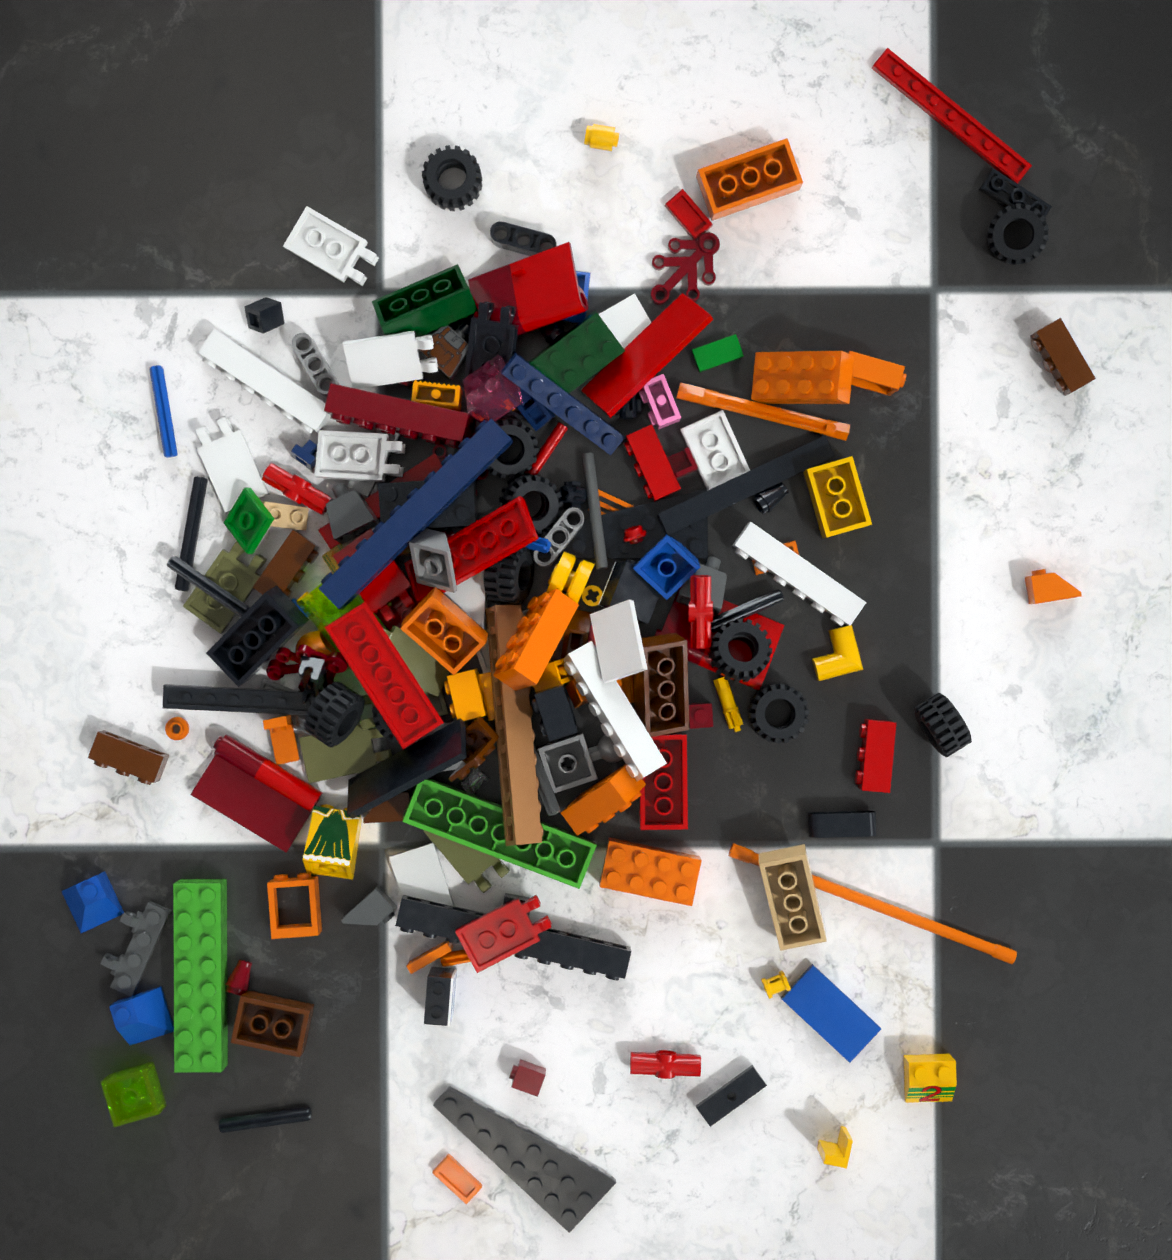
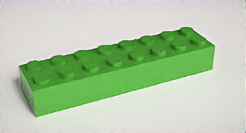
[402,778,597,889]
[173,879,228,1073]

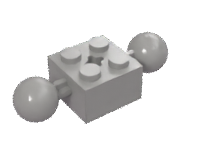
[538,732,623,793]

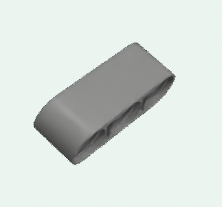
[292,333,339,397]
[534,507,584,567]

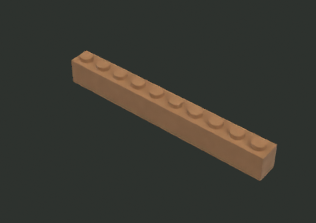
[485,605,543,846]

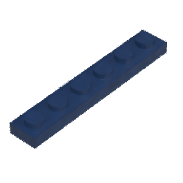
[501,353,625,455]

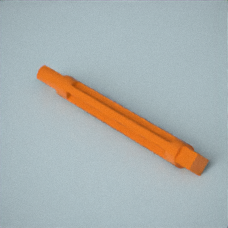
[676,382,850,441]

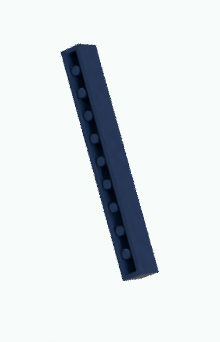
[318,419,513,610]

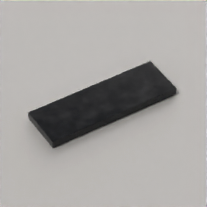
[347,718,467,819]

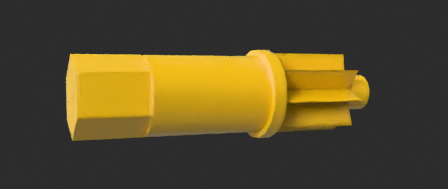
[713,677,744,732]

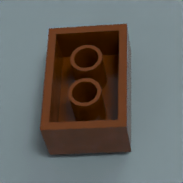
[231,991,314,1057]

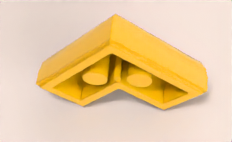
[812,625,863,681]

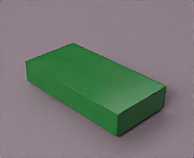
[692,334,744,373]

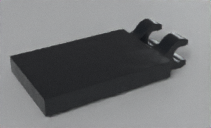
[463,301,519,397]

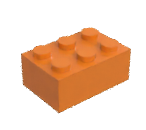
[400,587,488,675]
[561,764,646,836]

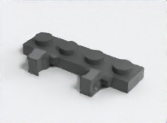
[101,901,172,997]

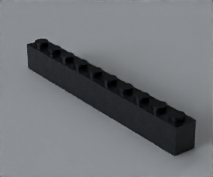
[395,895,632,981]

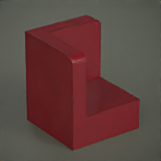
[667,447,698,479]

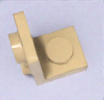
[261,501,309,531]

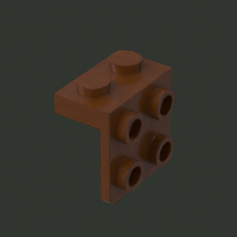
[448,716,499,782]

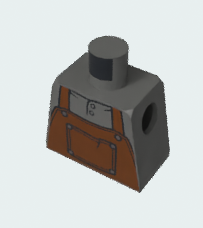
[418,322,470,381]

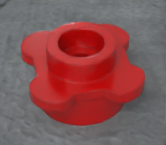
[623,525,646,544]

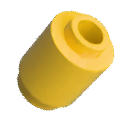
[584,124,619,151]

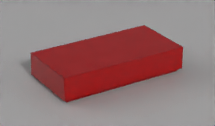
[665,189,713,240]

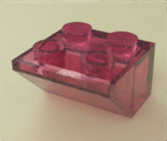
[463,355,523,423]

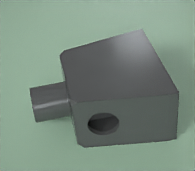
[326,483,380,544]
[676,556,727,616]

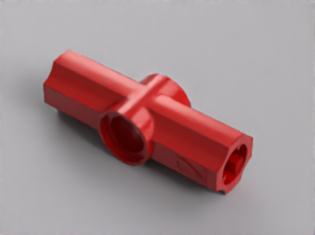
[261,463,333,515]
[689,575,713,649]
[630,1050,701,1079]

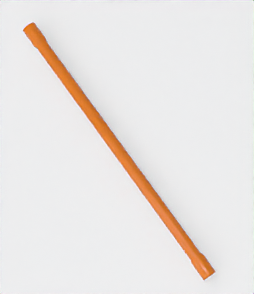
[728,843,1017,964]

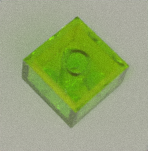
[101,1061,166,1127]

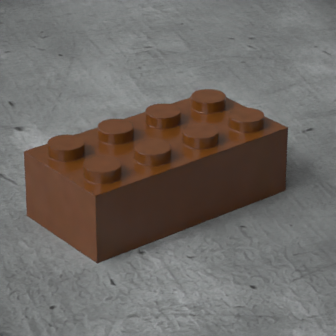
[633,633,689,737]

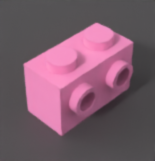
[639,374,681,430]

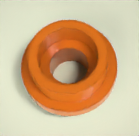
[165,717,189,740]

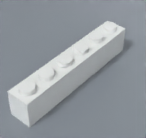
[198,329,331,433]
[732,522,866,627]
[563,641,667,781]

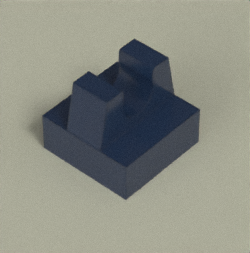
[291,439,317,470]

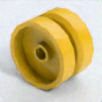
[546,551,595,604]

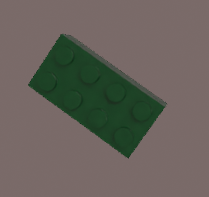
[372,264,478,337]
[528,310,625,393]

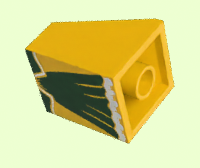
[303,804,362,880]

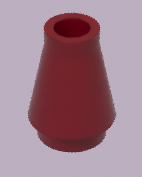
[226,959,252,996]

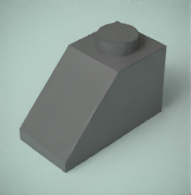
[341,885,397,926]

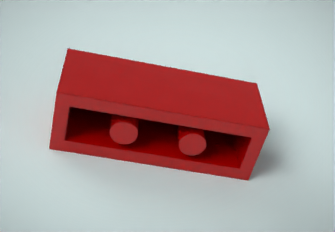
[624,424,681,502]
[855,719,896,793]

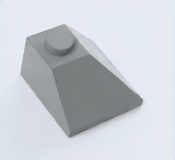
[409,528,457,593]

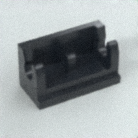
[299,656,327,704]

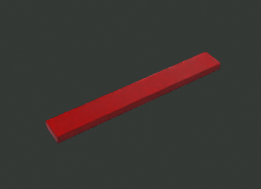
[871,47,1032,184]

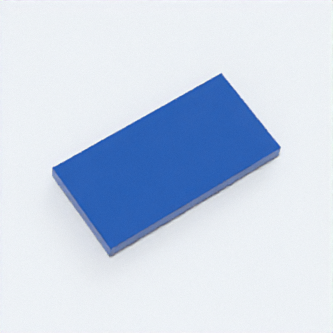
[781,964,881,1063]

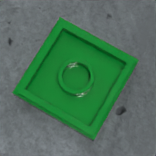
[224,487,275,554]

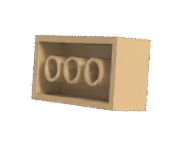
[759,844,827,951]

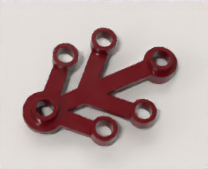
[650,232,720,305]
[266,645,348,691]

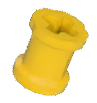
[582,585,603,606]
[761,970,791,999]

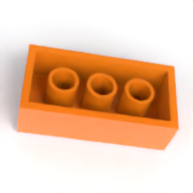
[696,138,803,221]
[751,351,854,404]
[493,589,579,691]
[599,837,702,906]

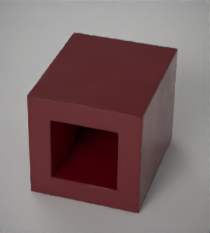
[689,702,713,729]
[509,1059,546,1097]

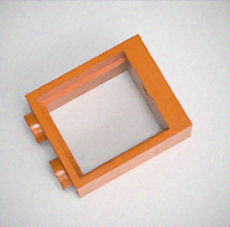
[848,351,907,396]
[267,873,322,939]

